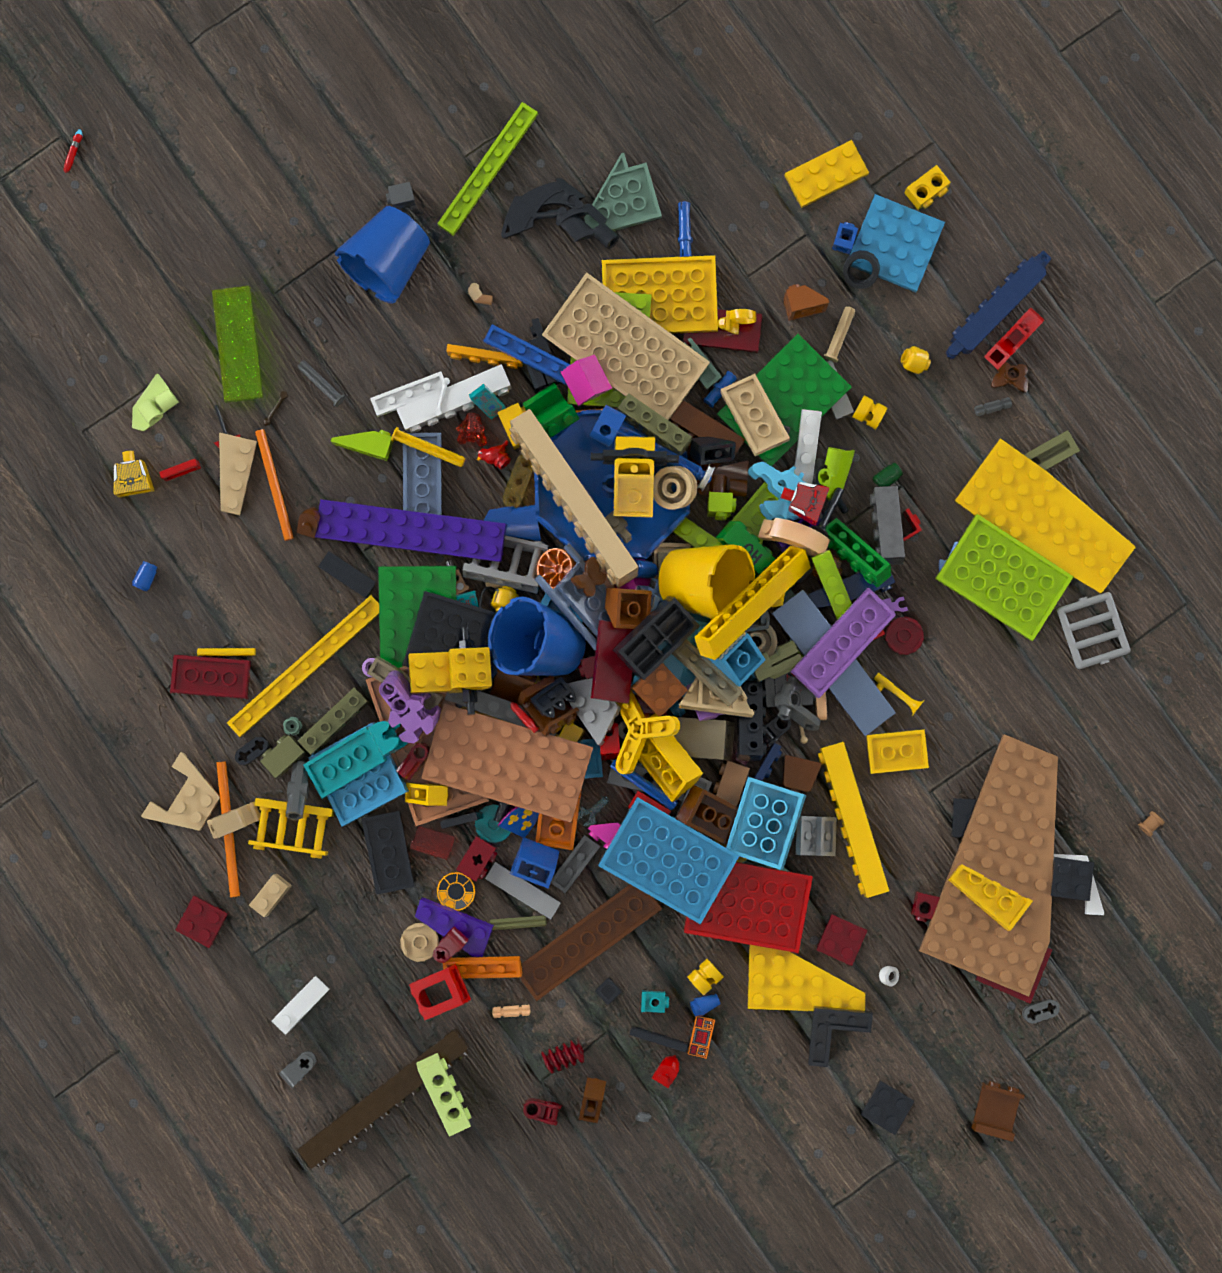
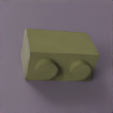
[260,735,307,778]

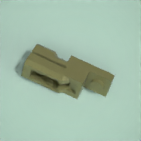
[753,640,802,682]

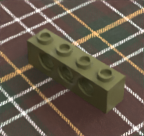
[617,394,692,456]
[298,687,370,755]

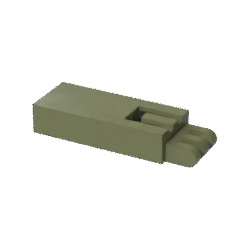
[1024,430,1080,470]

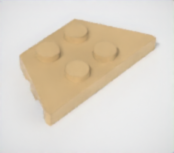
[679,677,754,718]

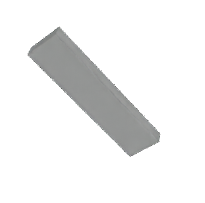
[485,862,561,919]

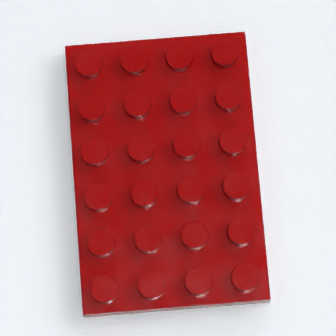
[683,862,813,953]

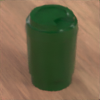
[872,463,903,487]

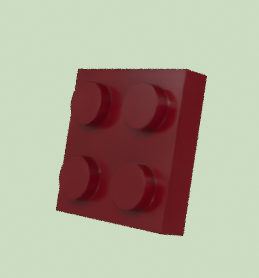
[175,895,229,948]
[816,914,868,966]

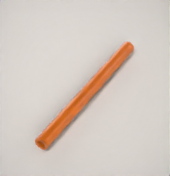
[255,429,294,541]

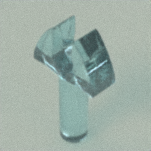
[578,796,609,826]

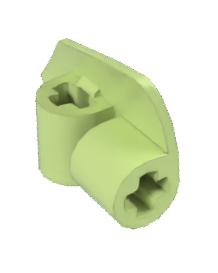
[132,374,179,431]

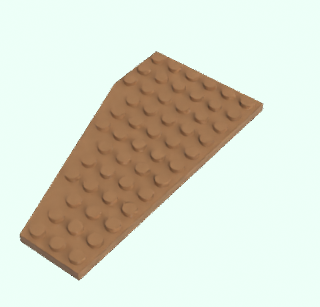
[919,734,1058,997]

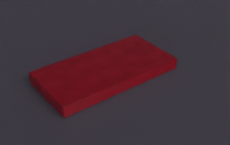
[683,309,762,353]
[591,620,633,704]
[170,655,251,699]

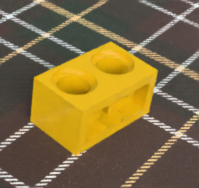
[904,165,951,210]

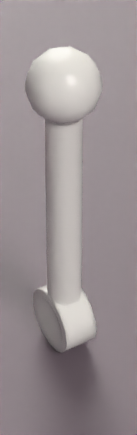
[434,378,450,416]

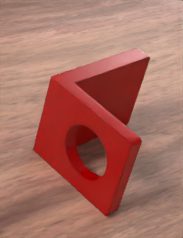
[903,508,922,542]

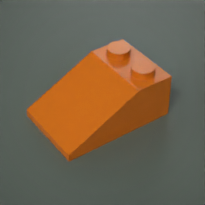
[535,789,582,850]

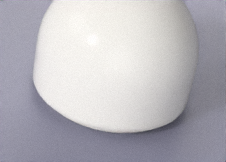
[879,966,899,986]

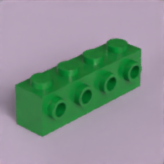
[826,518,891,588]

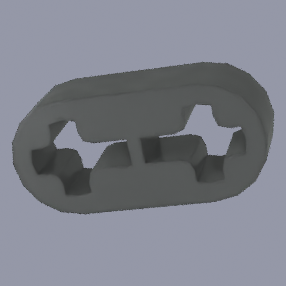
[1022,999,1060,1024]

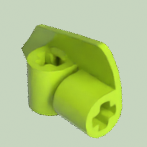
[818,447,855,501]

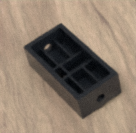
[613,596,700,680]

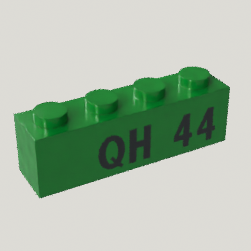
[716,521,776,578]

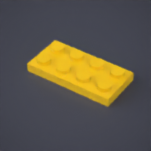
[784,140,869,208]

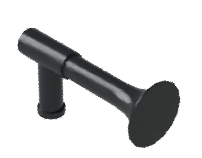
[810,487,849,537]

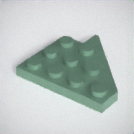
[584,153,662,231]

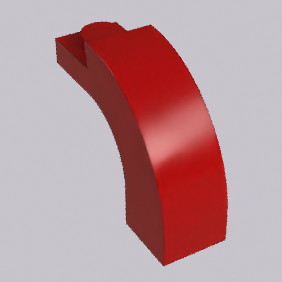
[984,307,1045,369]

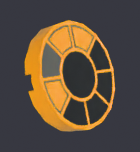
[437,872,476,911]

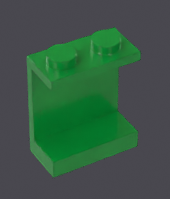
[522,383,580,438]

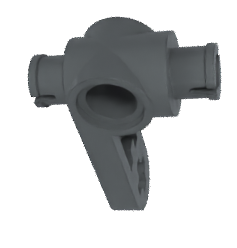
[775,676,821,731]

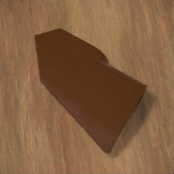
[697,460,749,497]

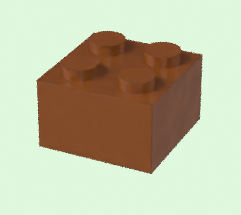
[631,663,688,717]

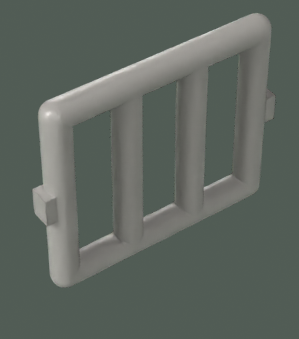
[1057,592,1131,669]

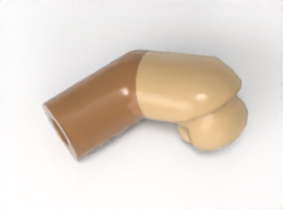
[468,283,493,305]

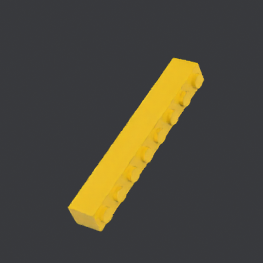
[694,545,811,660]
[818,742,889,898]

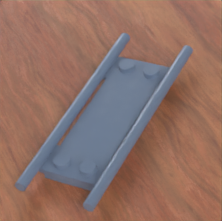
[534,543,637,695]

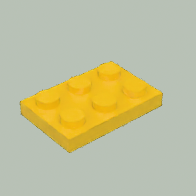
[866,729,929,774]

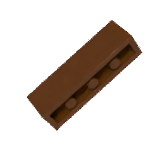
[668,400,745,456]

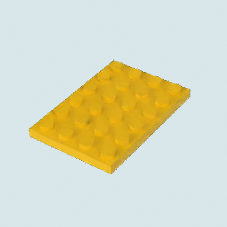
[602,256,718,334]

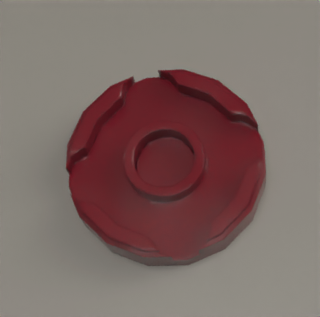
[885,617,924,655]

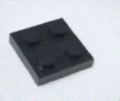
[1050,857,1094,901]
[861,1080,915,1135]

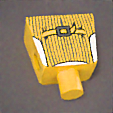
[114,451,154,497]

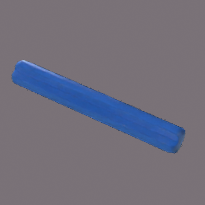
[610,759,677,810]

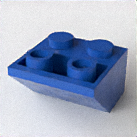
[509,837,559,888]

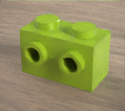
[707,492,736,520]

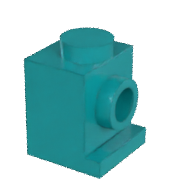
[641,990,669,1013]

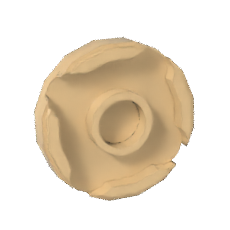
[400,923,439,962]

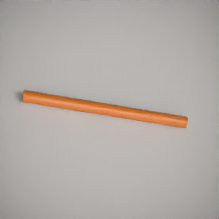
[216,761,240,897]

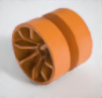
[537,548,586,589]

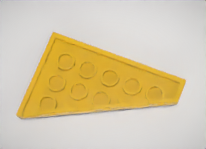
[748,945,865,1011]

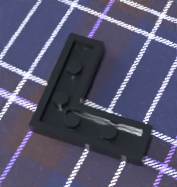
[808,1006,873,1067]

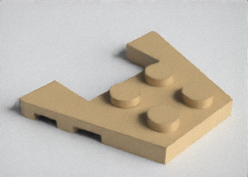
[141,752,220,831]

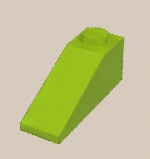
[331,430,394,461]

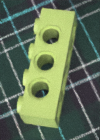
[416,1053,472,1137]

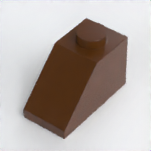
[579,1077,606,1123]

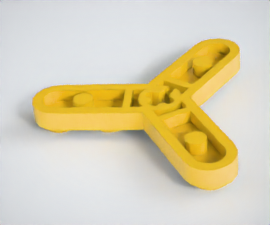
[616,690,680,775]

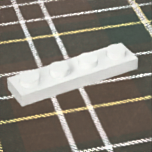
[370,371,444,417]
[794,409,822,484]

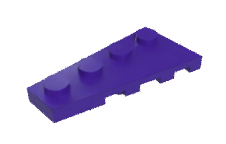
[415,897,494,957]

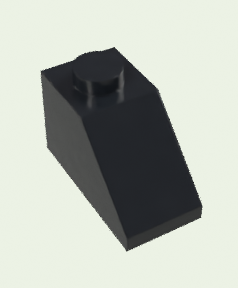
[690,436,736,465]

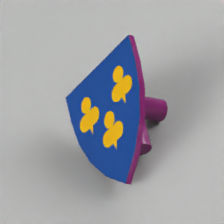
[498,806,539,838]

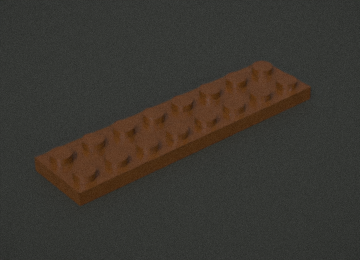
[519,884,662,1001]

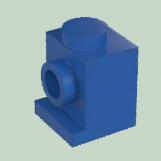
[832,222,858,255]

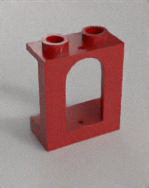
[409,964,471,1020]

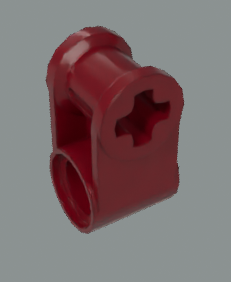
[433,926,469,963]
[523,1098,562,1125]

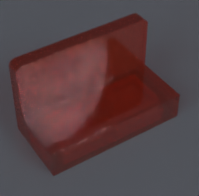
[410,826,455,860]

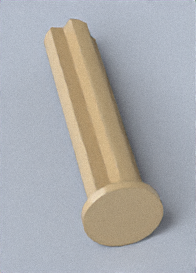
[823,306,855,362]

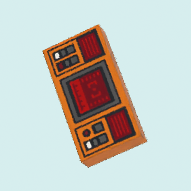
[687,1016,715,1059]

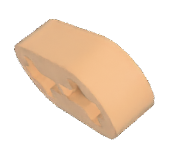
[815,692,827,720]

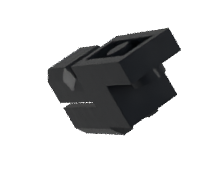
[526,318,560,392]

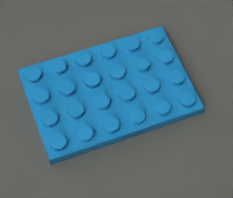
[598,797,739,924]

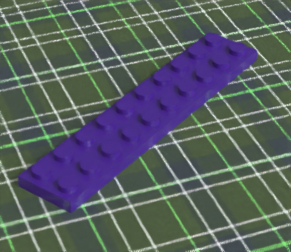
[315,499,507,562]

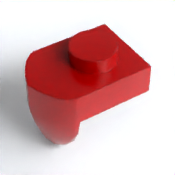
[652,1055,680,1088]

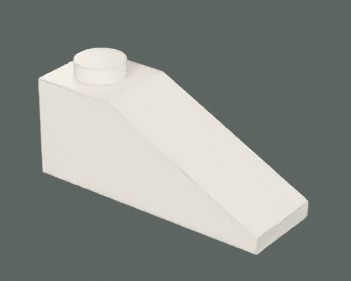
[272,976,330,1035]

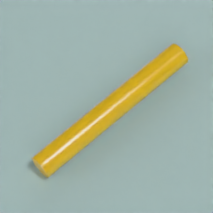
[197,648,256,656]

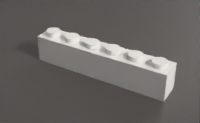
[397,364,511,433]

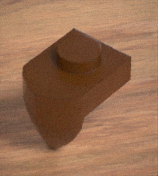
[297,507,320,538]

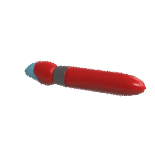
[64,129,83,173]

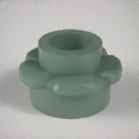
[283,717,302,736]

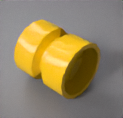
[852,395,888,430]
[687,959,724,995]

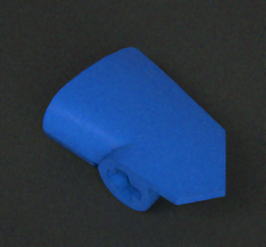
[483,505,541,541]

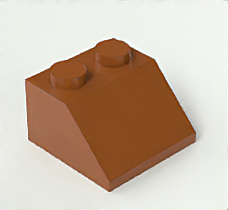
[783,284,829,321]
[605,588,652,629]

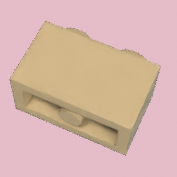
[249,874,292,917]

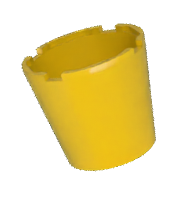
[659,544,755,619]

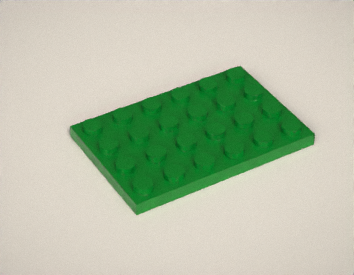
[717,334,852,466]
[378,566,457,668]

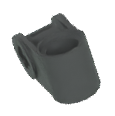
[279,1051,316,1088]

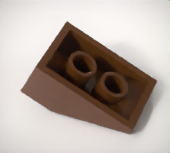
[676,785,738,845]

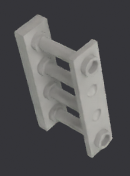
[463,536,548,594]

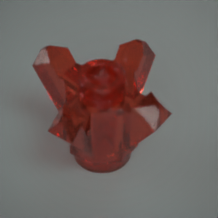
[456,413,487,447]

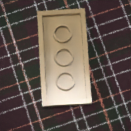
[720,374,790,456]

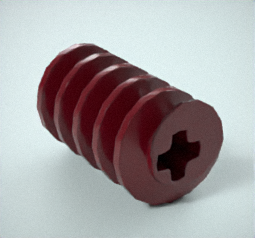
[541,1038,584,1074]

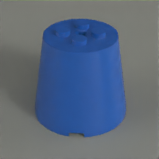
[335,206,430,303]
[488,597,586,676]

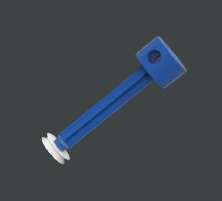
[589,405,715,491]

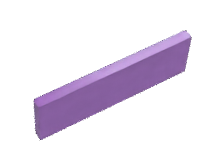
[790,588,896,698]

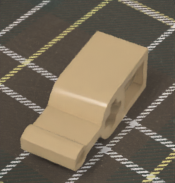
[207,801,260,839]

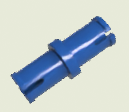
[703,371,737,407]

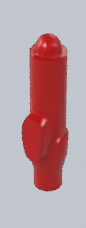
[510,702,539,733]

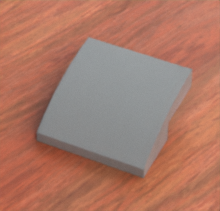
[795,816,837,856]

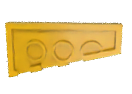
[948,864,1033,931]

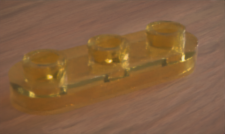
[503,455,533,508]

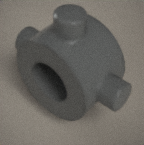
[635,1112,651,1122]

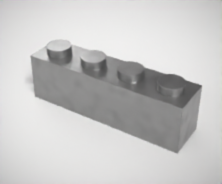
[870,486,905,565]

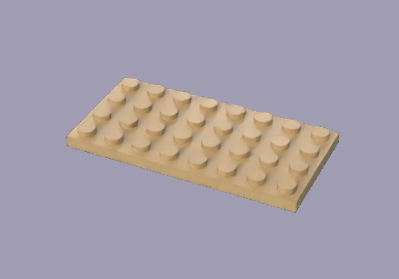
[542,272,710,420]

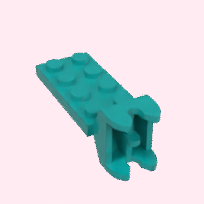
[303,720,408,798]

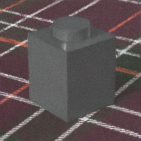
[386,182,416,209]

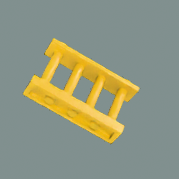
[248,798,334,859]

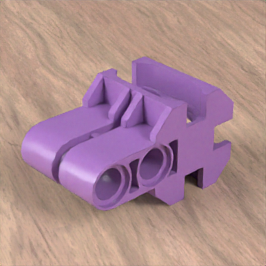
[379,671,441,744]

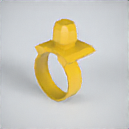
[718,309,757,335]

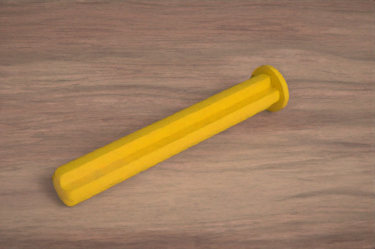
[391,427,465,467]

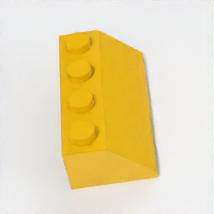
[638,714,703,802]

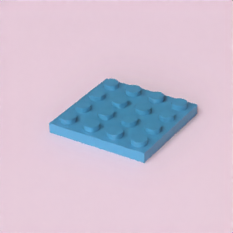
[850,194,945,292]
[308,722,409,826]

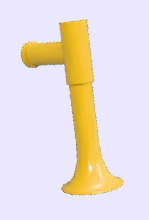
[874,673,925,716]

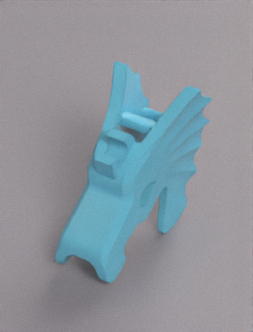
[748,462,805,521]

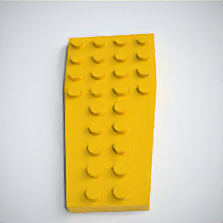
[955,438,1135,593]

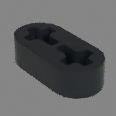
[235,737,269,765]

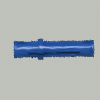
[678,201,693,257]

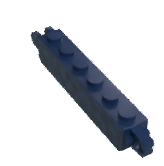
[945,251,1051,359]

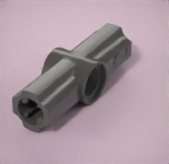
[286,761,309,820]

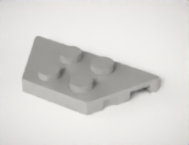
[567,678,621,746]

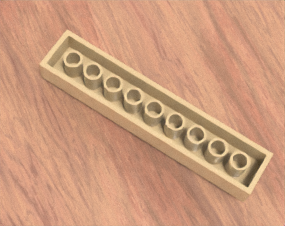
[509,409,638,588]

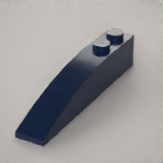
[779,572,895,609]

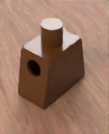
[782,755,822,793]

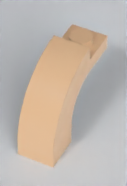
[758,518,830,556]

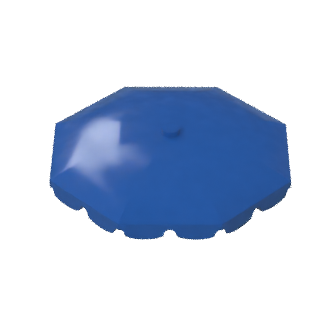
[534,409,690,561]

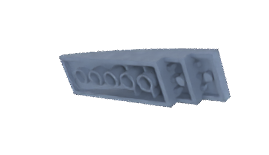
[772,590,896,736]

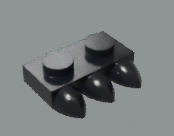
[530,677,576,718]

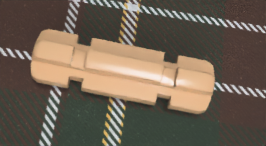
[492,1005,531,1018]

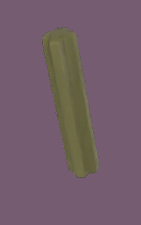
[489,915,547,930]

